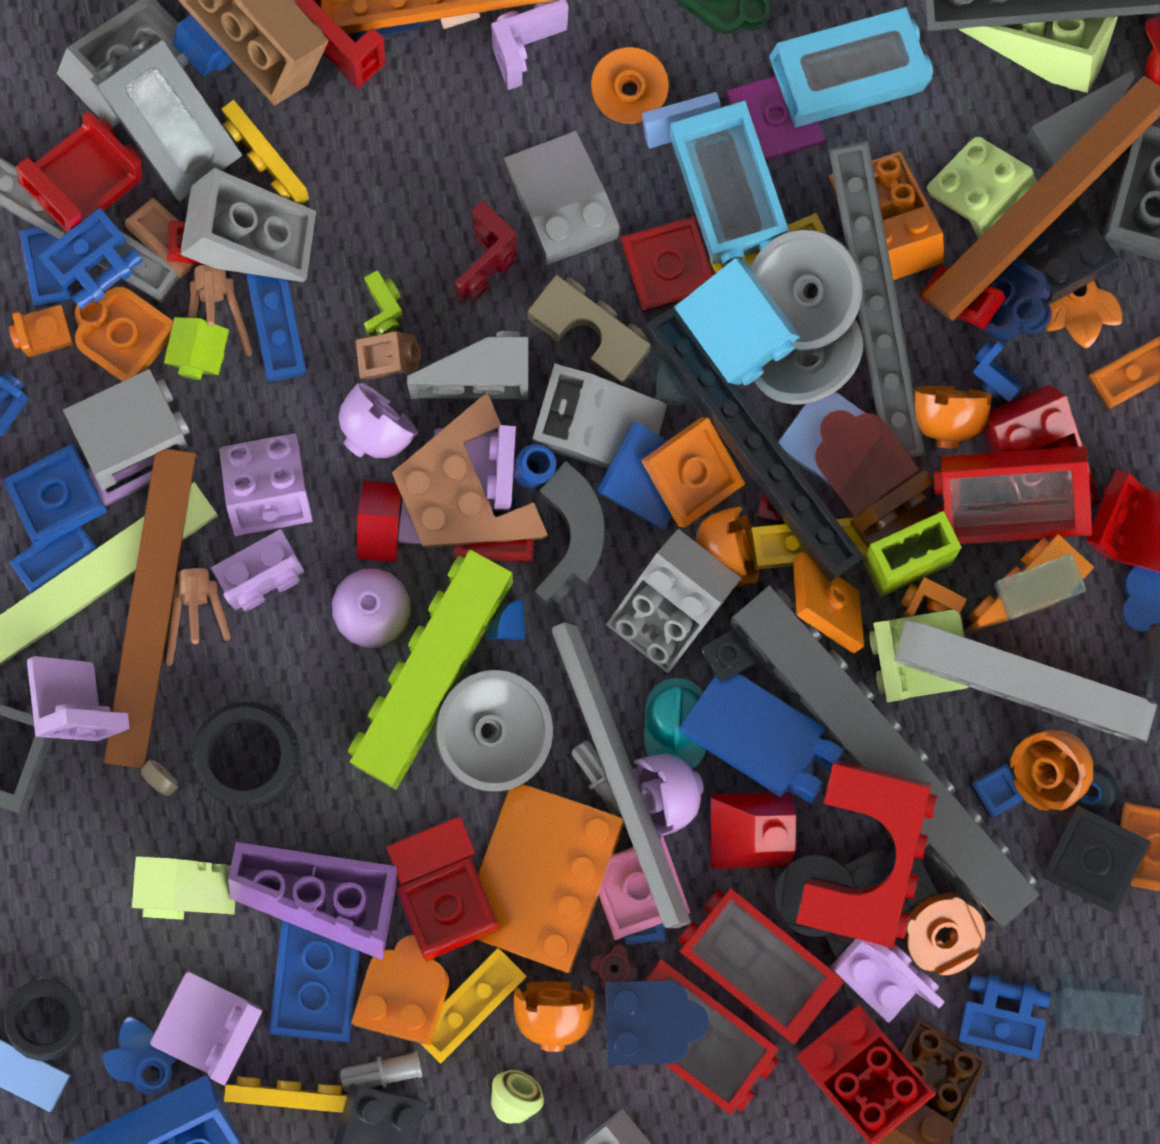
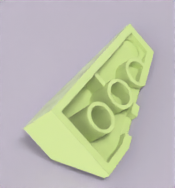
[959,16,1118,93]

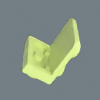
[927,137,1037,239]
[870,610,968,702]

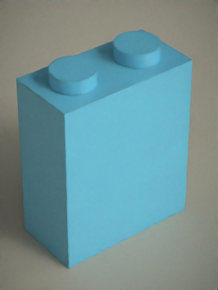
[674,258,801,385]

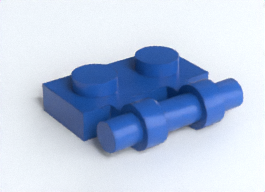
[38,208,143,310]
[957,973,1051,1060]

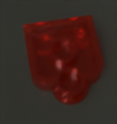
[815,410,919,517]

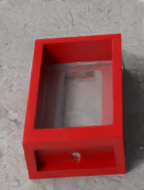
[934,446,1092,544]
[678,888,844,1045]
[644,959,779,1115]

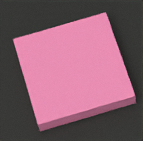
[599,837,691,940]

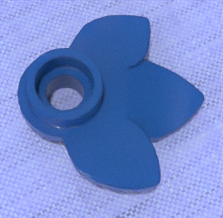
[102,1017,177,1095]

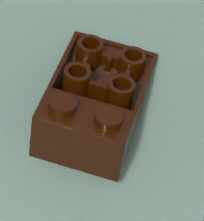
[853,1018,987,1144]

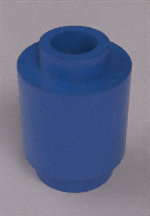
[513,444,556,488]

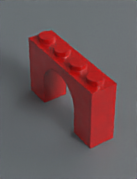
[796,759,938,948]

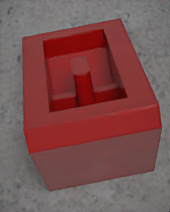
[357,481,402,563]

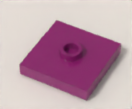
[726,76,825,161]

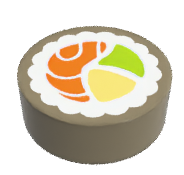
[141,759,180,797]

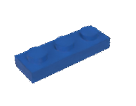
[245,273,306,382]

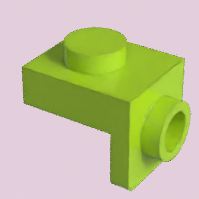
[364,270,403,337]

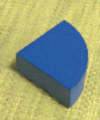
[488,600,525,641]

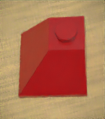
[711,792,796,869]

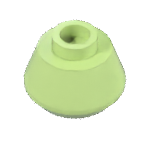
[491,1070,544,1123]

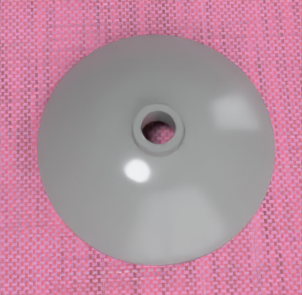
[751,230,862,350]
[754,319,863,404]
[434,670,553,791]

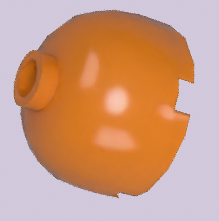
[913,385,992,448]
[696,506,759,587]
[1010,729,1093,811]
[514,981,595,1052]

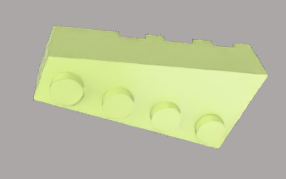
[132,857,235,920]

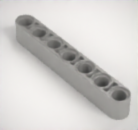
[894,621,1157,743]

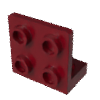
[454,200,517,305]

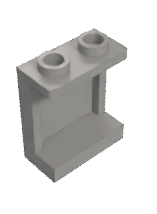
[63,369,190,490]

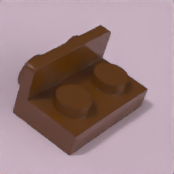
[850,469,934,549]

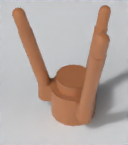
[188,265,253,356]
[165,568,231,666]

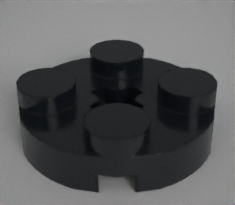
[775,854,857,937]

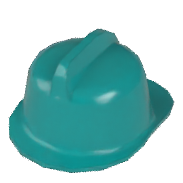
[644,678,706,769]

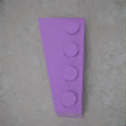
[228,842,397,960]

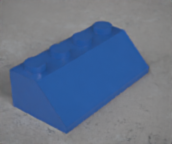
[67,1075,243,1144]

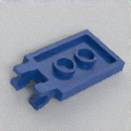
[679,673,844,804]

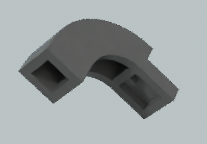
[534,461,605,606]

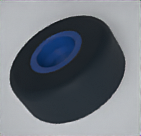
[1073,765,1117,814]

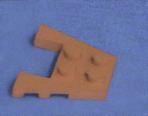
[392,394,547,548]

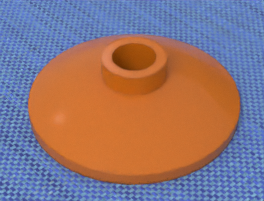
[591,47,669,124]

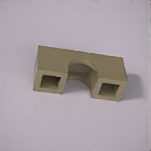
[528,275,651,386]

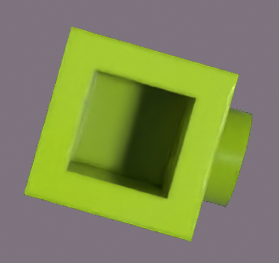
[164,317,229,380]

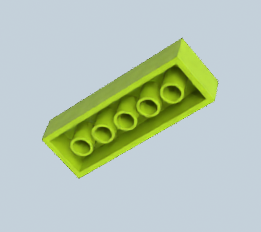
[348,550,513,790]

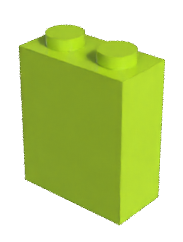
[863,511,961,598]

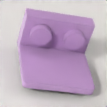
[491,0,569,90]
[434,425,516,512]
[219,433,313,536]
[211,529,305,611]
[27,656,130,741]
[830,939,944,1023]
[150,972,263,1086]

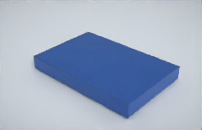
[269,920,360,1042]

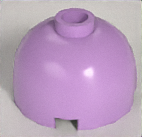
[338,382,418,458]
[332,568,411,648]
[633,754,704,837]

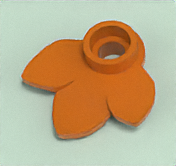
[1045,281,1122,349]

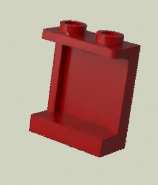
[295,0,386,90]
[16,111,142,233]

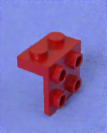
[1086,469,1160,573]

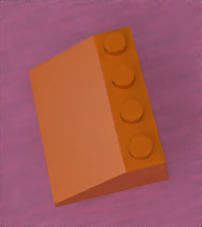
[477,784,625,974]

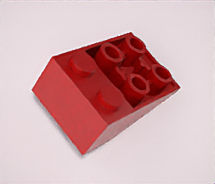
[983,384,1100,518]
[796,1005,936,1144]

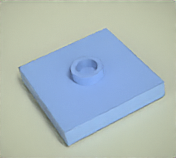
[778,392,881,492]

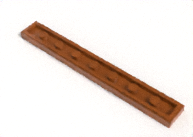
[923,76,1160,321]
[104,449,197,768]

